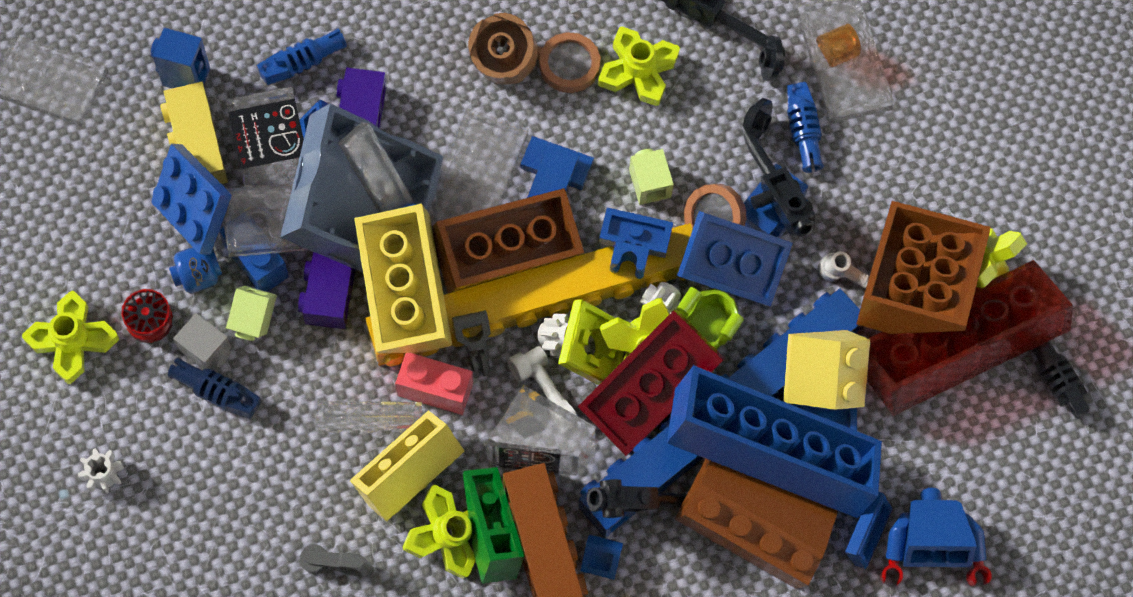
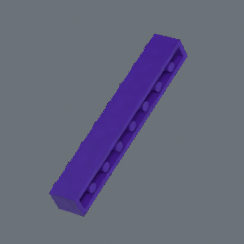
[298,67,387,330]

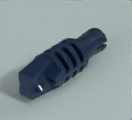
[168,358,261,419]

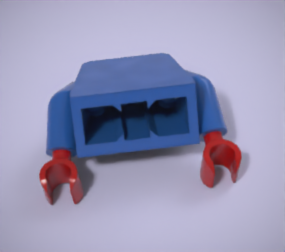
[880,487,992,586]

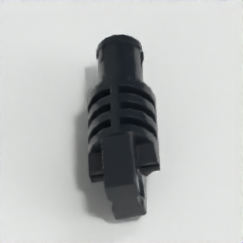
[1026,330,1089,420]

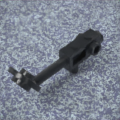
[661,0,785,82]
[743,98,815,237]
[587,479,687,518]

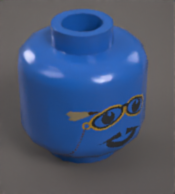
[169,247,222,294]

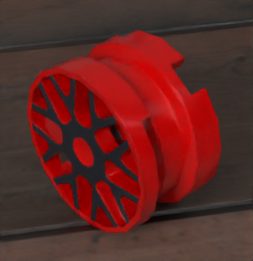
[121,289,173,343]

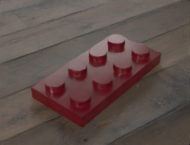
[577,309,725,456]

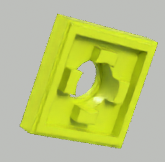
[558,299,624,385]

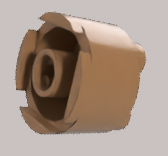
[468,13,538,85]

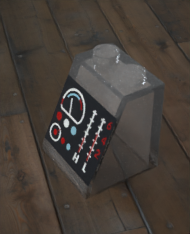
[226,87,304,200]
[486,385,598,476]

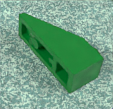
[463,467,525,584]

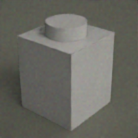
[173,313,231,369]

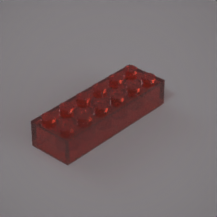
[867,260,1073,416]

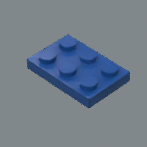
[151,144,232,254]
[677,211,793,307]

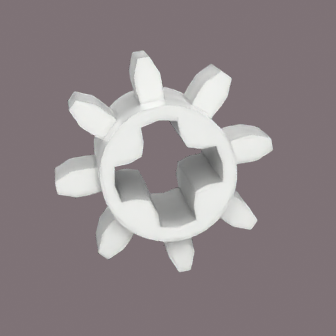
[640,282,681,313]
[538,313,569,356]
[78,448,124,494]

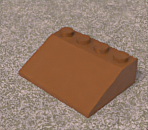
[857,201,991,334]
[675,459,838,589]

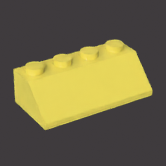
[354,204,453,353]

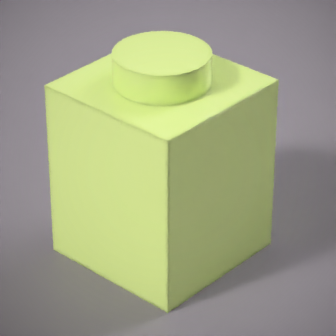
[629,149,674,205]
[226,286,277,341]

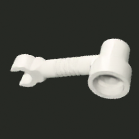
[818,251,870,288]
[507,346,578,429]

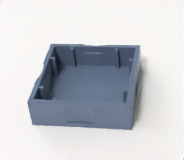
[280,103,443,272]

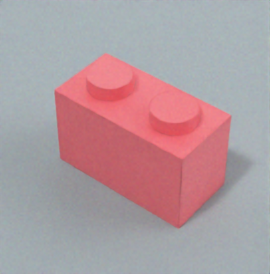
[395,353,473,415]

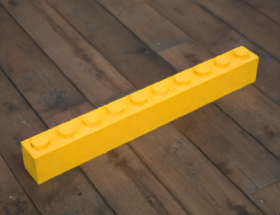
[365,223,693,366]

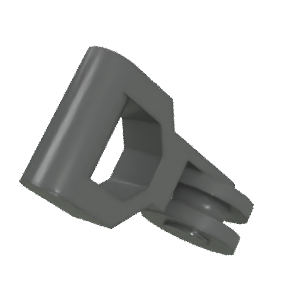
[452,310,491,379]
[300,544,374,577]

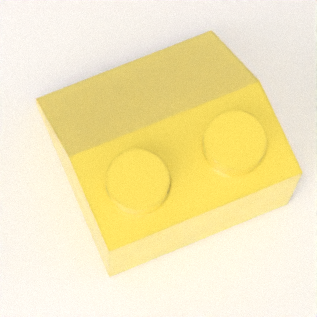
[783,330,870,410]

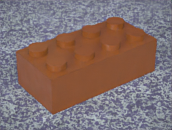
[432,188,584,293]
[503,463,588,597]

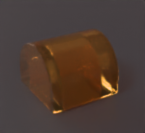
[816,23,861,68]

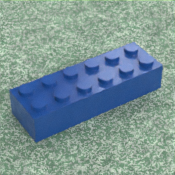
[667,365,882,518]

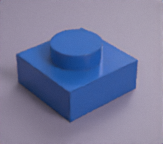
[580,535,623,580]

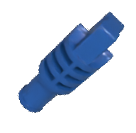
[257,28,347,85]
[787,82,824,173]

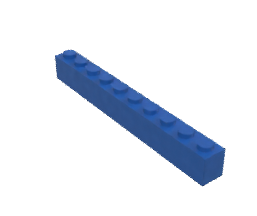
[578,288,864,538]

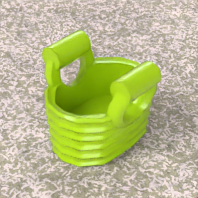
[676,287,744,350]

